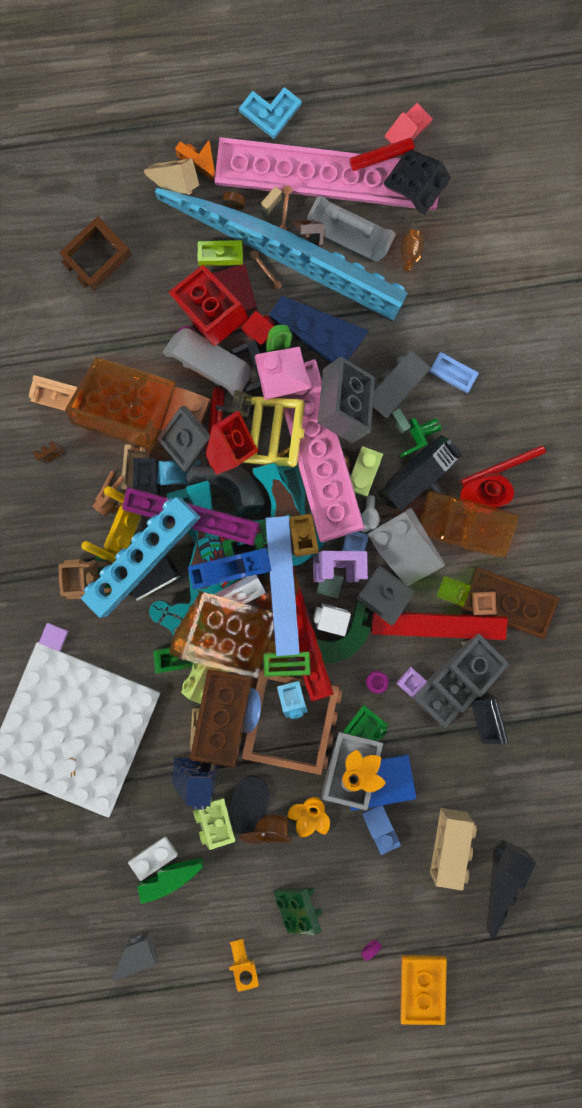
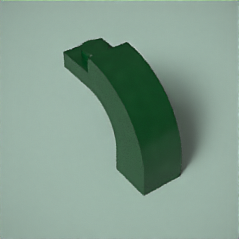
[316,601,370,663]

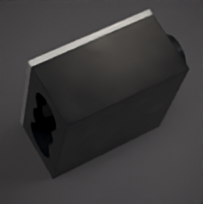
[129,556,181,601]

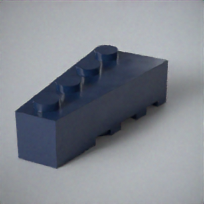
[172,757,217,810]

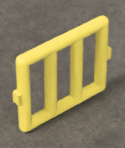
[234,396,305,467]

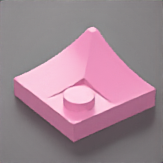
[255,347,312,400]

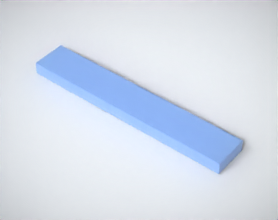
[266,516,299,656]

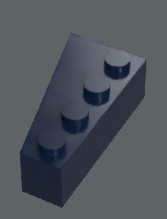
[269,296,369,364]

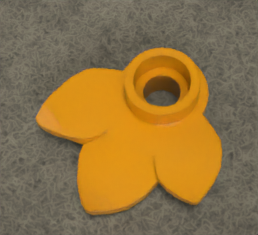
[342,750,386,792]
[287,797,330,837]

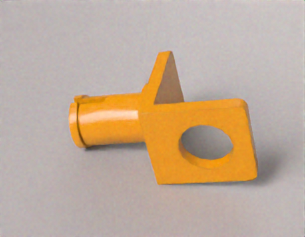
[229,939,259,992]

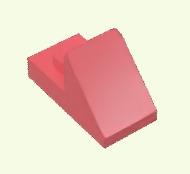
[385,103,433,144]

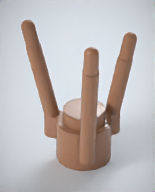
[92,470,124,517]

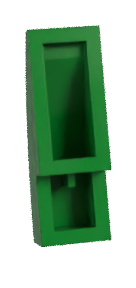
[137,857,204,904]

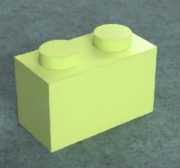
[350,446,383,498]

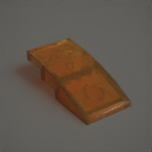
[419,490,520,558]

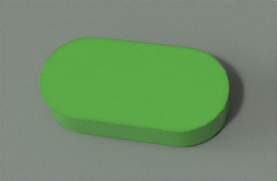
[265,325,292,353]

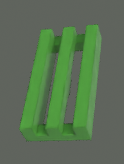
[264,652,310,677]

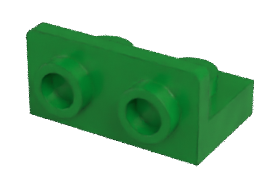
[342,705,389,741]

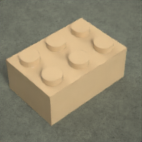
[430,808,477,891]

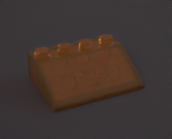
[65,357,176,450]
[169,591,274,678]

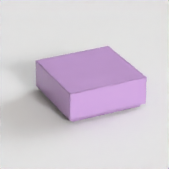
[39,622,69,652]
[396,667,426,697]

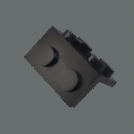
[384,150,451,215]

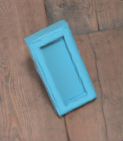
[157,459,201,485]

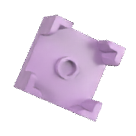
[313,551,368,583]

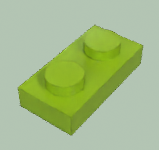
[198,240,243,266]

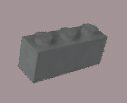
[372,350,431,421]

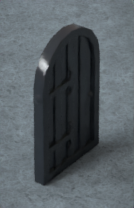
[228,776,270,834]

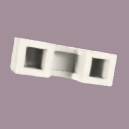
[313,603,351,636]

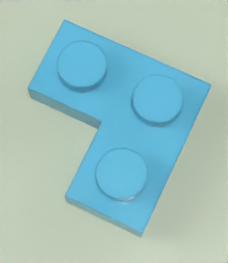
[239,87,302,139]

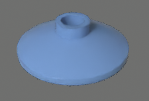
[242,688,261,733]

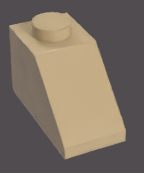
[144,158,199,195]

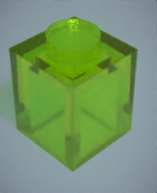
[436,576,471,607]

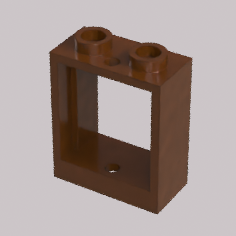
[59,216,132,291]

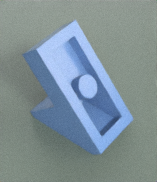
[362,805,401,855]

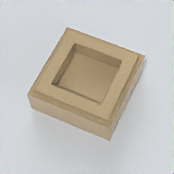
[261,187,282,215]

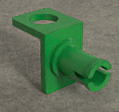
[399,417,442,458]

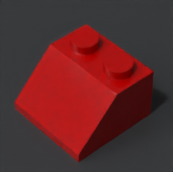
[206,410,258,475]

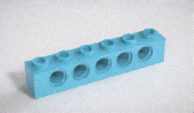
[81,497,201,618]

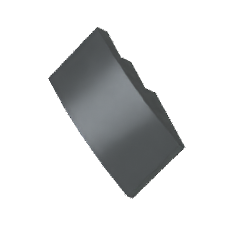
[412,633,509,728]

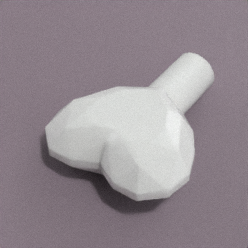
[361,495,380,533]

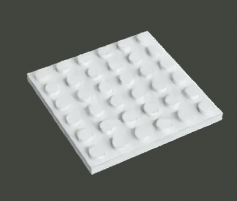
[0,642,161,818]

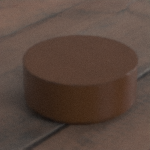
[222,192,245,210]

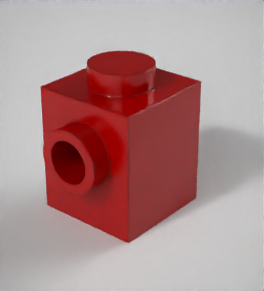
[241,311,276,349]

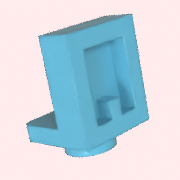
[277,681,308,719]

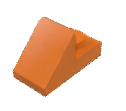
[175,140,215,182]

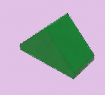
[153,646,193,673]

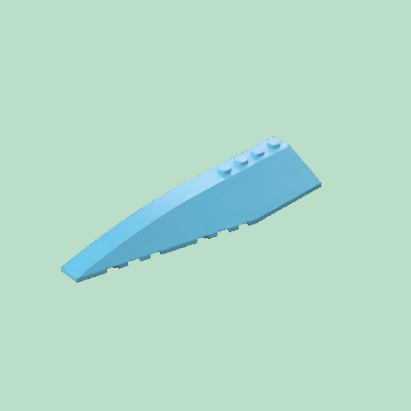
[155,188,408,321]

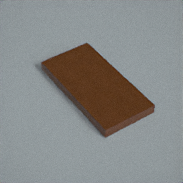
[460,567,560,640]
[190,669,252,768]

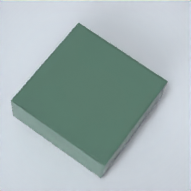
[390,408,411,434]
[316,574,344,599]

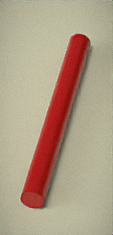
[461,445,546,487]

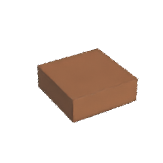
[472,591,497,615]

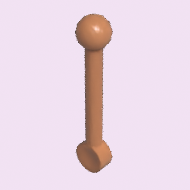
[279,185,292,231]
[250,250,282,289]

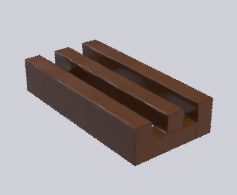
[33,441,66,464]

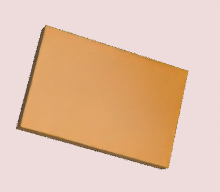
[400,955,447,1025]

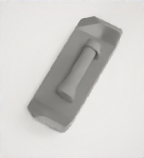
[307,196,396,262]
[163,328,250,396]

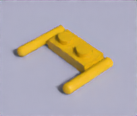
[81,486,142,563]

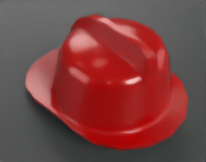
[460,473,514,512]

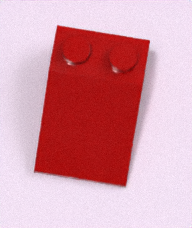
[169,265,249,347]

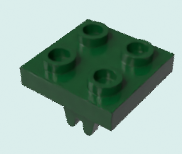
[273,887,322,936]

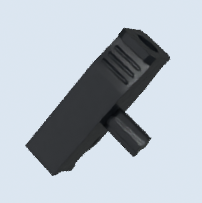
[377,435,462,511]

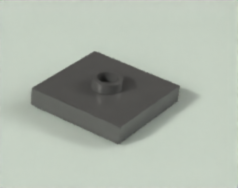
[157,406,210,471]
[356,565,415,626]

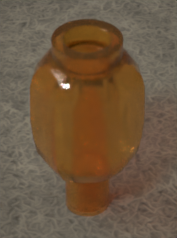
[401,229,424,272]

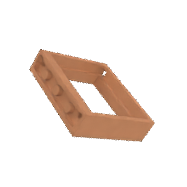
[242,668,342,775]

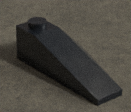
[486,840,536,938]

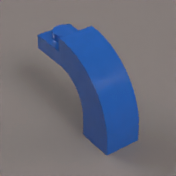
[188,548,272,589]

